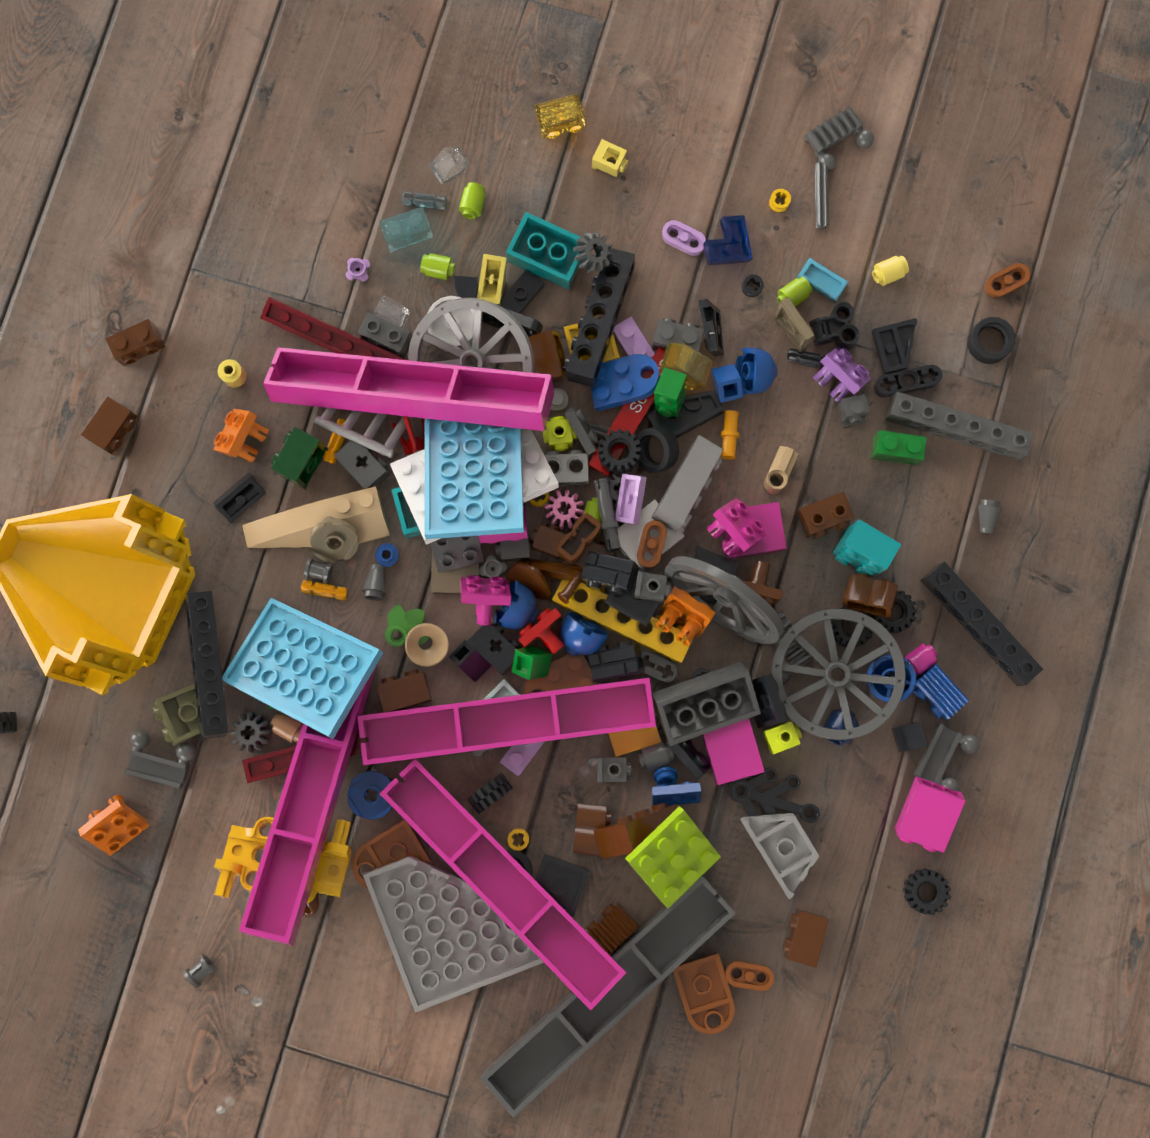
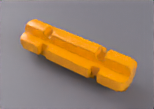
[323,418,346,464]
[301,580,348,601]

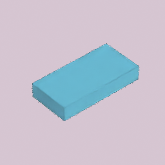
[797,258,848,303]

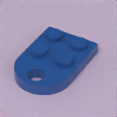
[591,354,661,412]

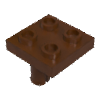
[742,561,783,605]

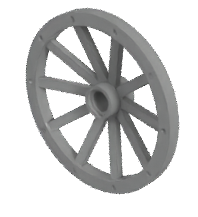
[408,298,534,373]

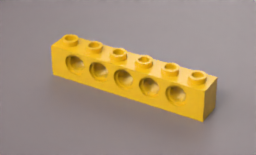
[552,580,693,664]

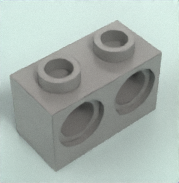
[544,450,589,487]

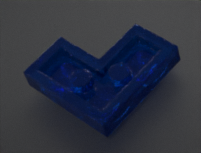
[703,215,753,265]

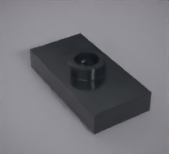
[497,270,544,314]

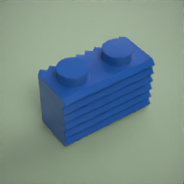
[913,664,969,720]

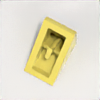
[477,254,507,305]

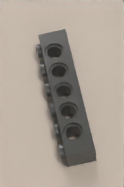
[885,392,1034,461]

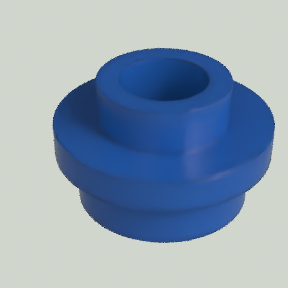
[375,543,399,567]
[654,766,678,785]

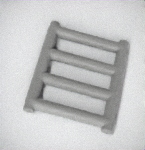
[314,408,413,458]

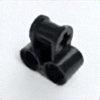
[809,302,860,350]

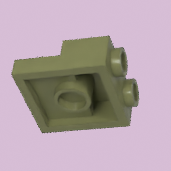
[152,684,200,746]

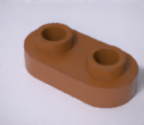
[984,263,1030,298]
[637,520,667,568]
[725,960,774,991]

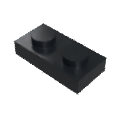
[666,739,711,780]

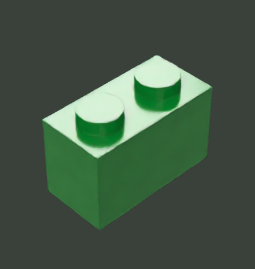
[654,367,687,417]
[871,430,927,465]

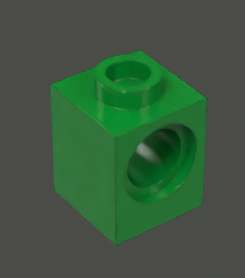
[512,646,552,680]

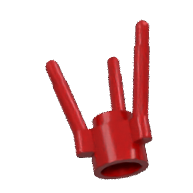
[391,416,425,455]

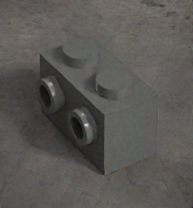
[652,318,704,359]

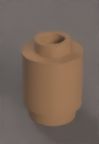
[270,713,303,743]

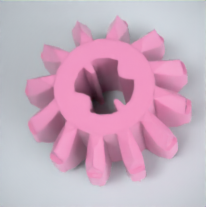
[545,490,584,530]

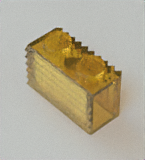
[534,93,585,139]
[660,343,713,390]

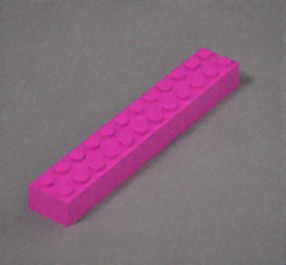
[263,347,554,431]
[239,663,378,946]
[358,678,656,765]
[380,759,626,1010]

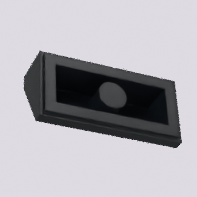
[213,473,266,523]

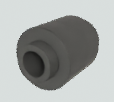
[637,742,675,772]

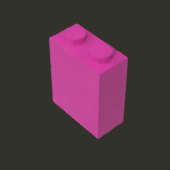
[721,502,787,560]
[702,718,765,785]
[895,776,966,853]

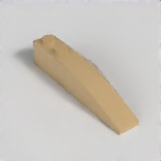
[242,486,390,548]

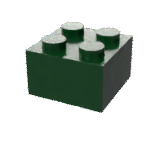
[271,427,328,490]

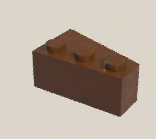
[594,802,677,859]

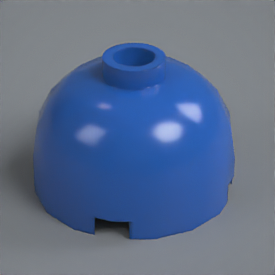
[735,348,778,395]
[494,581,538,629]
[559,611,608,656]
[867,654,916,703]

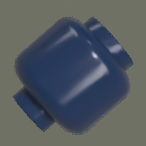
[823,710,859,746]

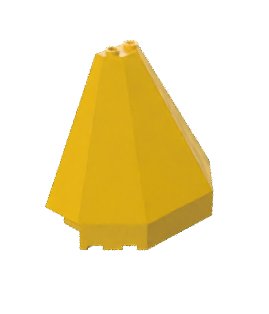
[0,494,195,696]

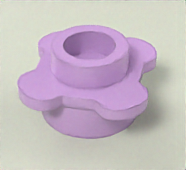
[346,258,370,282]

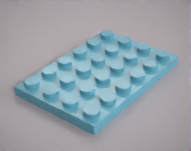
[424,418,524,539]
[222,598,383,739]

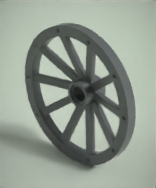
[664,556,784,644]
[772,609,905,740]

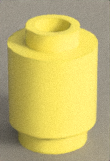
[872,256,909,286]
[218,359,246,388]

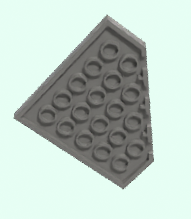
[363,856,544,1013]

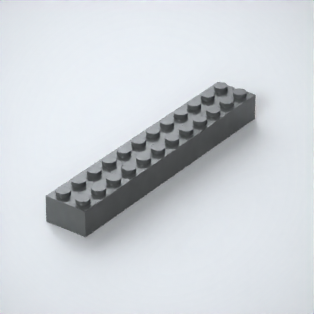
[480,876,736,1118]

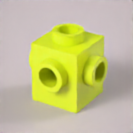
[542,416,577,452]

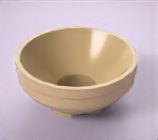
[405,623,449,667]

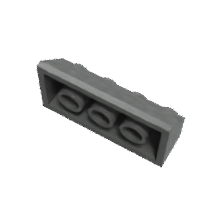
[652,662,761,746]

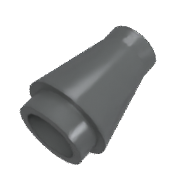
[978,499,1002,534]
[362,564,386,601]

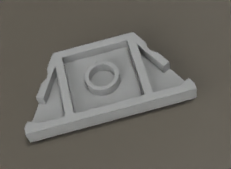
[740,813,819,899]

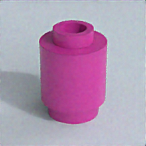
[904,643,938,676]

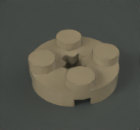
[310,516,358,563]

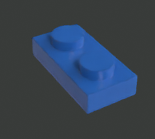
[652,782,701,806]

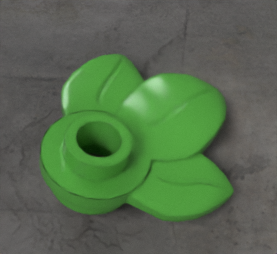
[385,605,429,647]

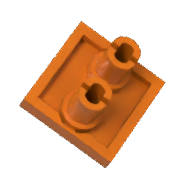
[213,408,269,463]
[656,586,716,646]
[78,795,149,856]

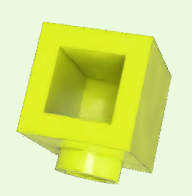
[762,721,802,754]

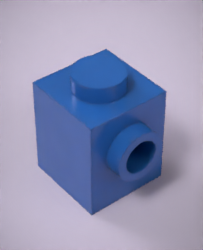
[711,364,743,403]

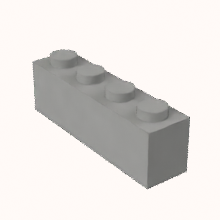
[651,435,723,532]

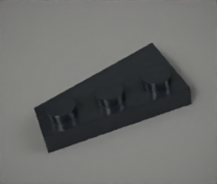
[646,390,725,441]

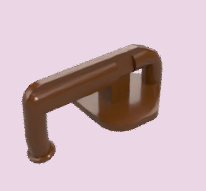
[505,559,583,604]

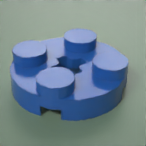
[347,771,393,819]

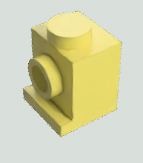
[592,139,629,177]

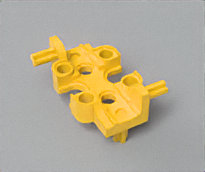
[214,817,352,903]

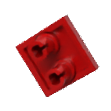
[518,608,564,654]

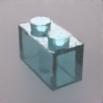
[379,207,433,252]

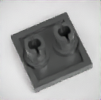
[430,536,484,573]

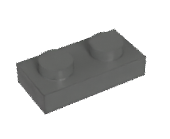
[565,405,599,455]

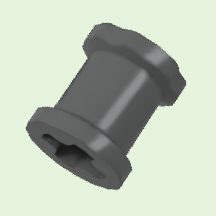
[304,558,333,584]
[183,954,217,988]

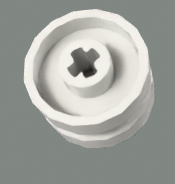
[427,296,475,352]

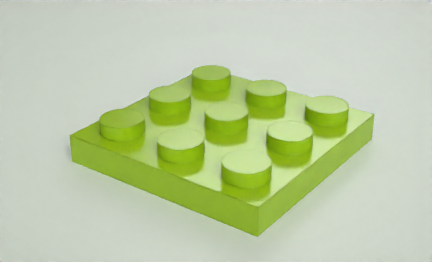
[625,807,721,908]

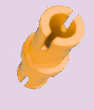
[721,410,740,460]

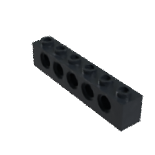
[563,248,636,388]
[920,561,1043,686]
[184,591,228,740]

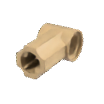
[763,446,799,495]

